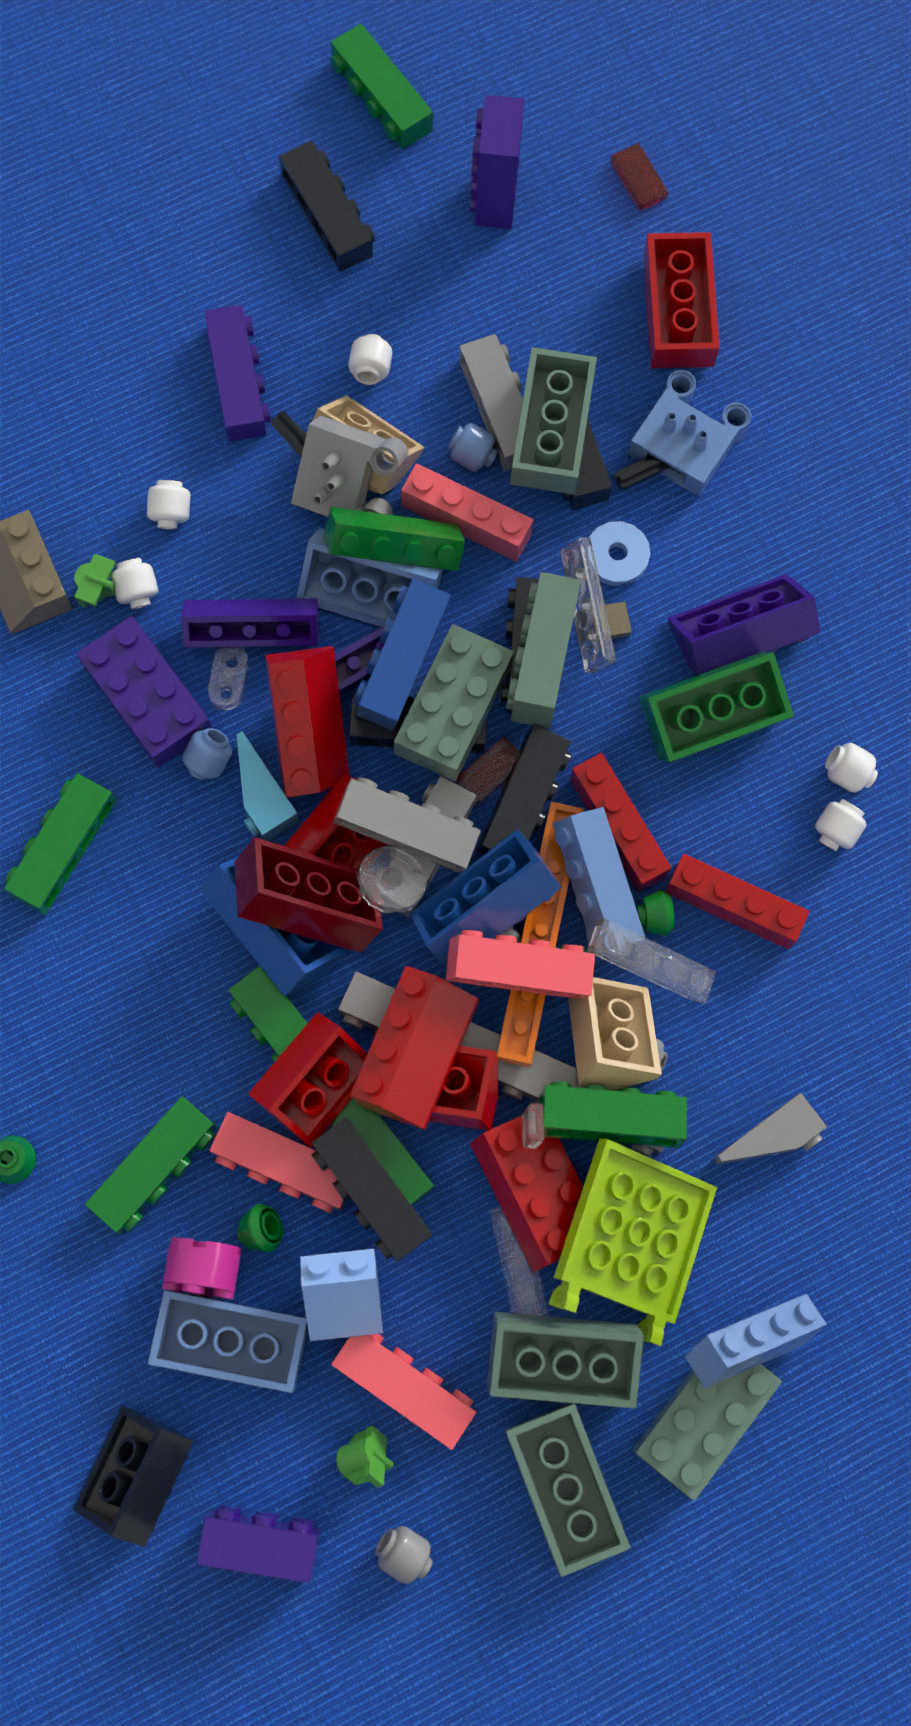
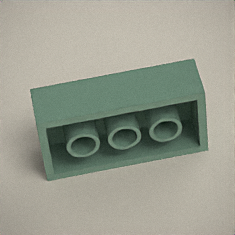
[510,347,597,495]
[506,572,581,729]
[394,624,514,782]
[487,1312,644,1408]
[631,1364,782,1501]
[504,1403,631,1577]

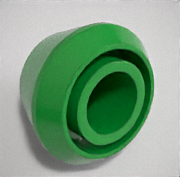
[636,890,674,936]
[0,1135,36,1184]
[237,1203,283,1252]

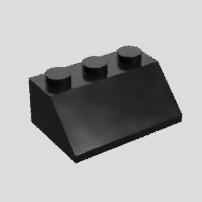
[73,1405,194,1547]

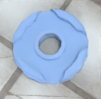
[585,521,650,586]

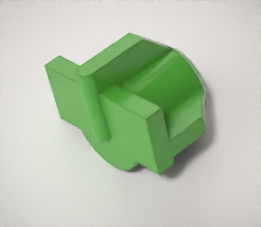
[74,553,116,607]
[336,1425,394,1488]

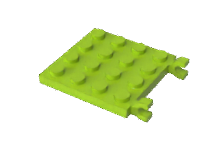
[549,1138,717,1346]

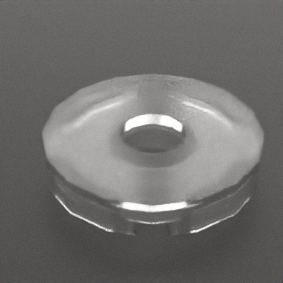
[357,846,426,914]

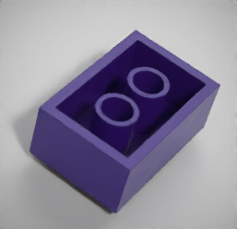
[197,1506,321,1583]

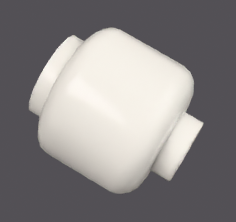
[348,334,392,385]
[147,480,190,530]
[110,558,158,610]
[825,743,878,793]
[815,799,866,851]

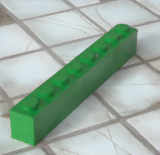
[228,966,434,1206]

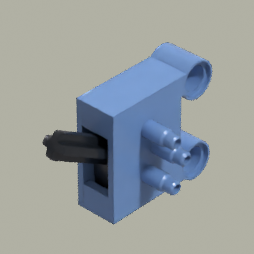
[615,370,751,497]

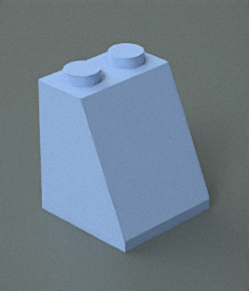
[300,1249,383,1341]

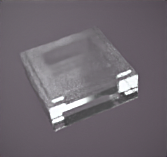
[522,1104,544,1148]

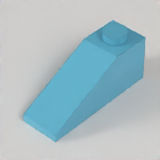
[237,731,299,841]

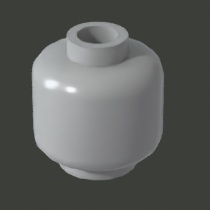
[375,1526,432,1584]

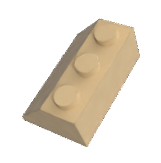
[306,396,425,494]
[568,977,662,1091]

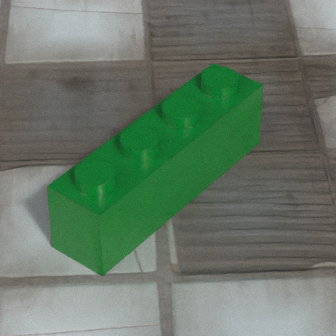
[330,23,433,149]
[324,507,465,571]
[4,773,117,916]
[538,1081,687,1148]
[85,1096,217,1235]

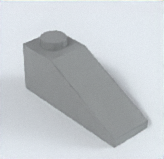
[713,1093,827,1165]

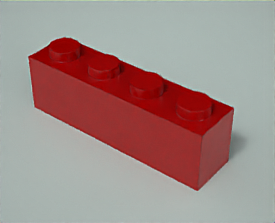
[569,752,672,893]
[665,853,810,949]

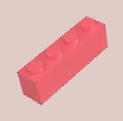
[401,463,534,562]
[446,930,595,999]
[210,1112,345,1214]
[331,1334,476,1450]

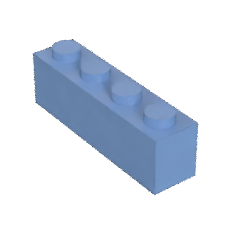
[553,807,645,954]
[685,1294,827,1389]

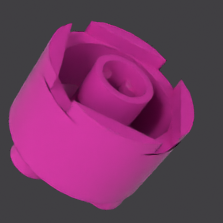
[162,1237,241,1299]

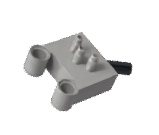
[271,411,408,517]

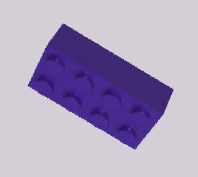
[470,95,525,229]
[76,616,212,769]

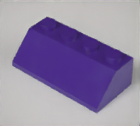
[667,574,820,675]

